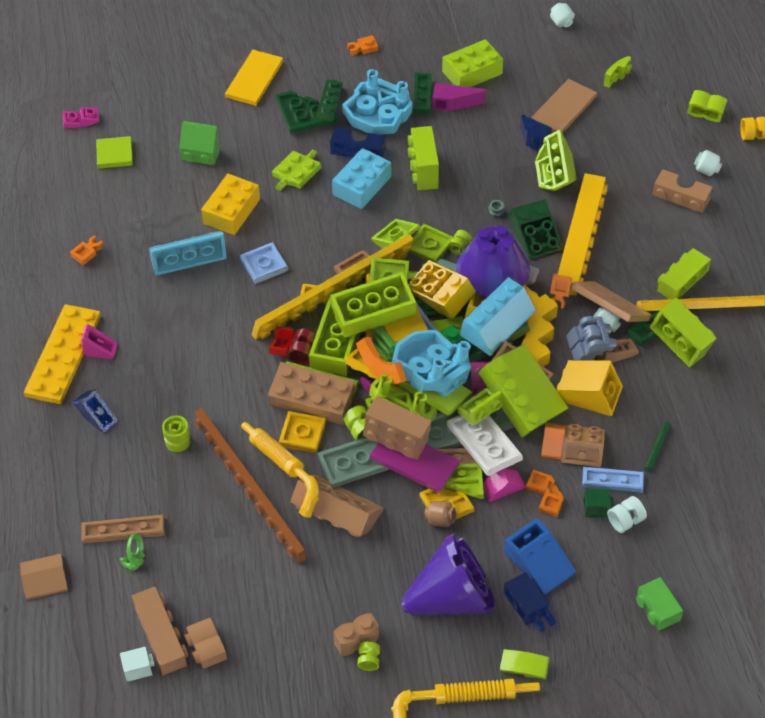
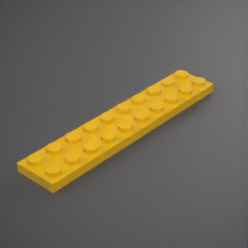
[251,234,414,340]

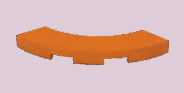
[356,337,407,385]

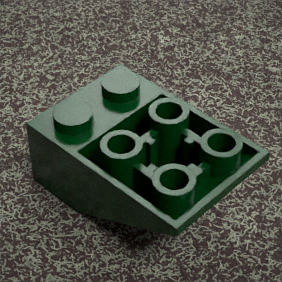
[508,199,563,260]

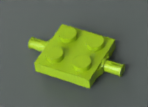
[272,150,321,191]

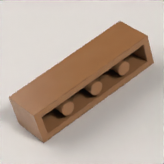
[131,587,189,675]

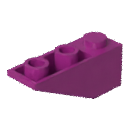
[432,83,486,112]

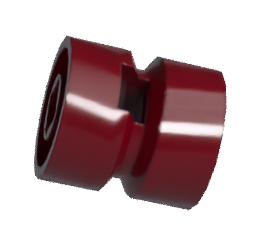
[287,329,316,365]

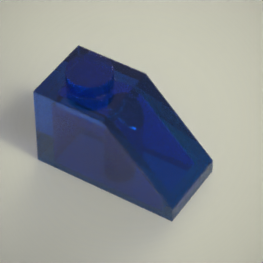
[520,114,552,151]
[72,390,118,433]

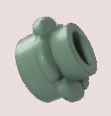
[488,200,506,216]

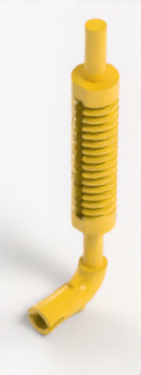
[241,422,319,518]
[391,679,540,718]

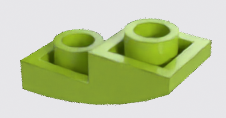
[603,56,632,88]
[500,649,550,679]

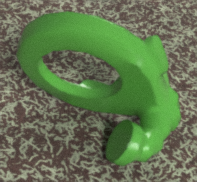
[120,534,145,571]

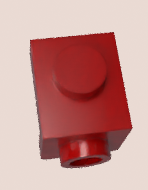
[269,326,294,356]

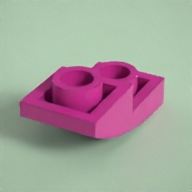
[62,107,99,128]

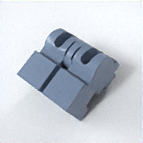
[566,316,617,361]

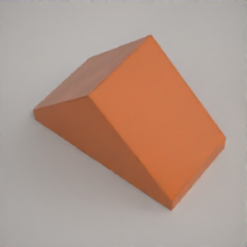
[541,423,566,460]

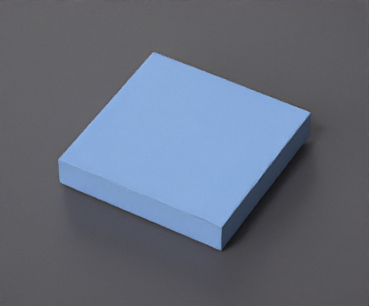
[240,242,288,284]

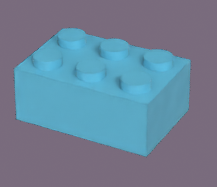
[332,148,391,209]

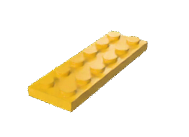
[24,304,101,404]

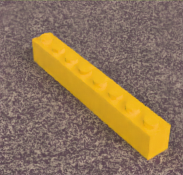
[558,173,608,296]

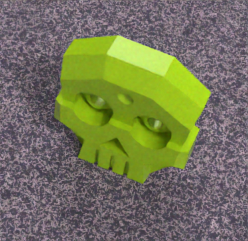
[369,362,438,423]

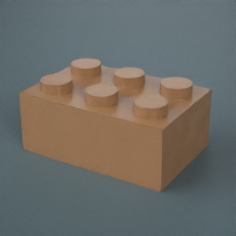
[363,396,431,460]

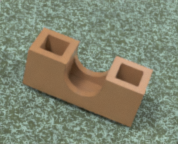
[653,169,713,213]

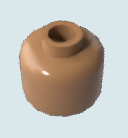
[425,500,456,528]

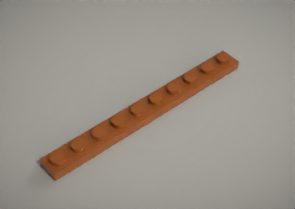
[194,408,306,564]

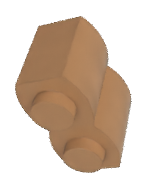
[333,613,379,656]
[184,618,227,669]

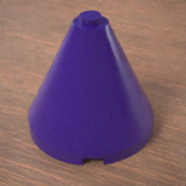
[401,533,496,615]

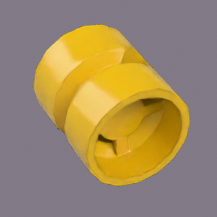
[740,117,765,140]

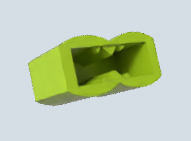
[687,90,727,122]

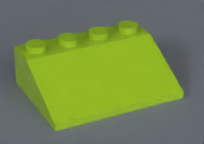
[478,344,568,438]

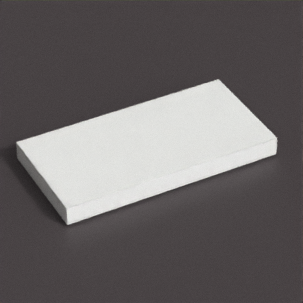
[447,415,523,476]

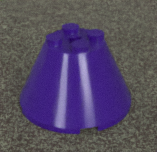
[456,225,530,298]

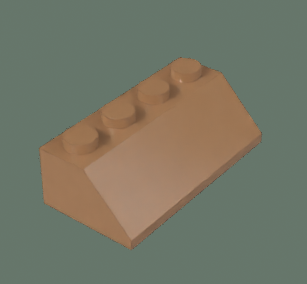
[290,474,384,537]

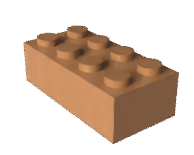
[268,362,356,425]

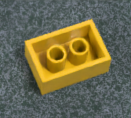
[201,173,260,236]

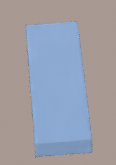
[582,467,644,493]

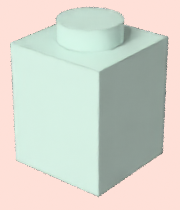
[120,647,155,682]

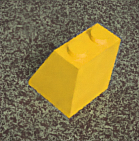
[557,360,623,416]

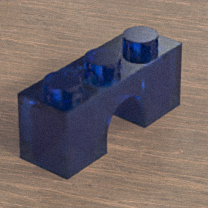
[330,127,386,158]

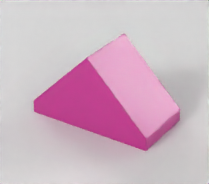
[81,324,118,359]
[483,468,526,502]

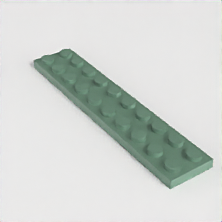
[318,408,515,488]

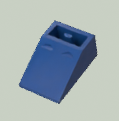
[504,518,576,596]

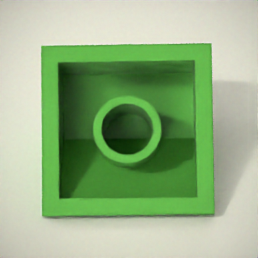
[179,121,220,165]

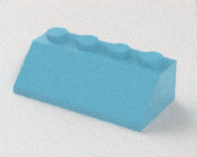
[149,231,227,276]
[460,277,536,356]

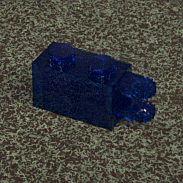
[503,572,556,632]

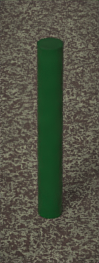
[644,421,671,472]

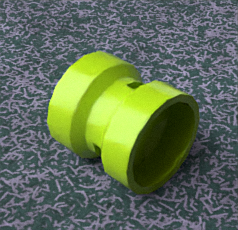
[448,230,472,255]
[357,642,380,671]

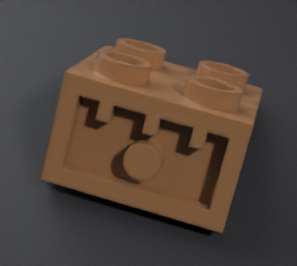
[561,424,605,467]

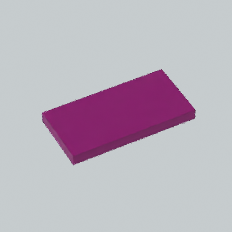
[370,443,460,494]

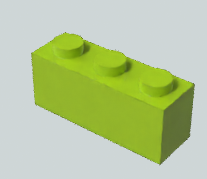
[657,248,711,299]

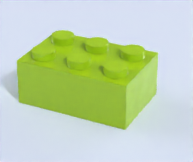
[442,39,503,87]
[408,126,439,191]
[650,298,717,368]

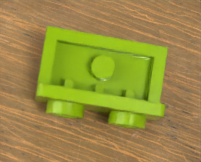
[457,388,503,426]

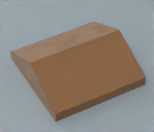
[20,554,68,600]

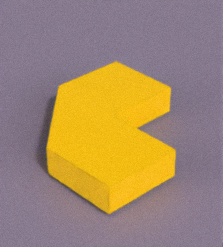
[420,487,474,519]

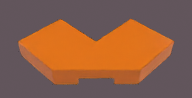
[526,470,564,518]

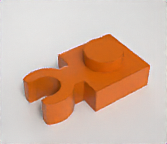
[347,35,378,56]
[70,236,103,265]
[550,274,573,309]

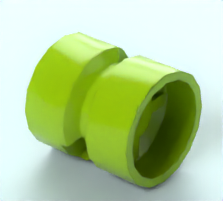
[343,406,367,440]
[162,416,191,452]

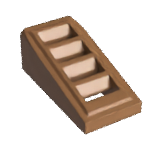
[596,338,639,363]

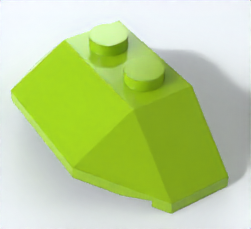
[535,130,577,191]

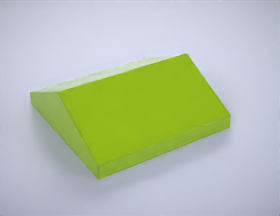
[371,219,420,249]

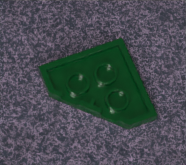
[275,91,339,134]

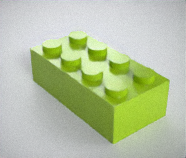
[330,272,417,338]
[309,297,361,376]

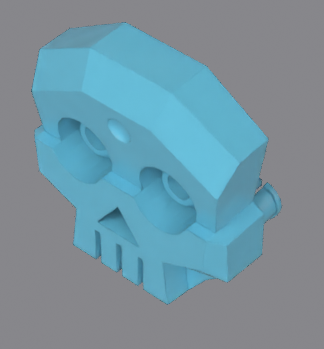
[342,69,413,135]
[392,330,471,398]

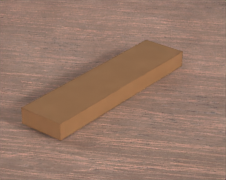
[81,515,165,544]

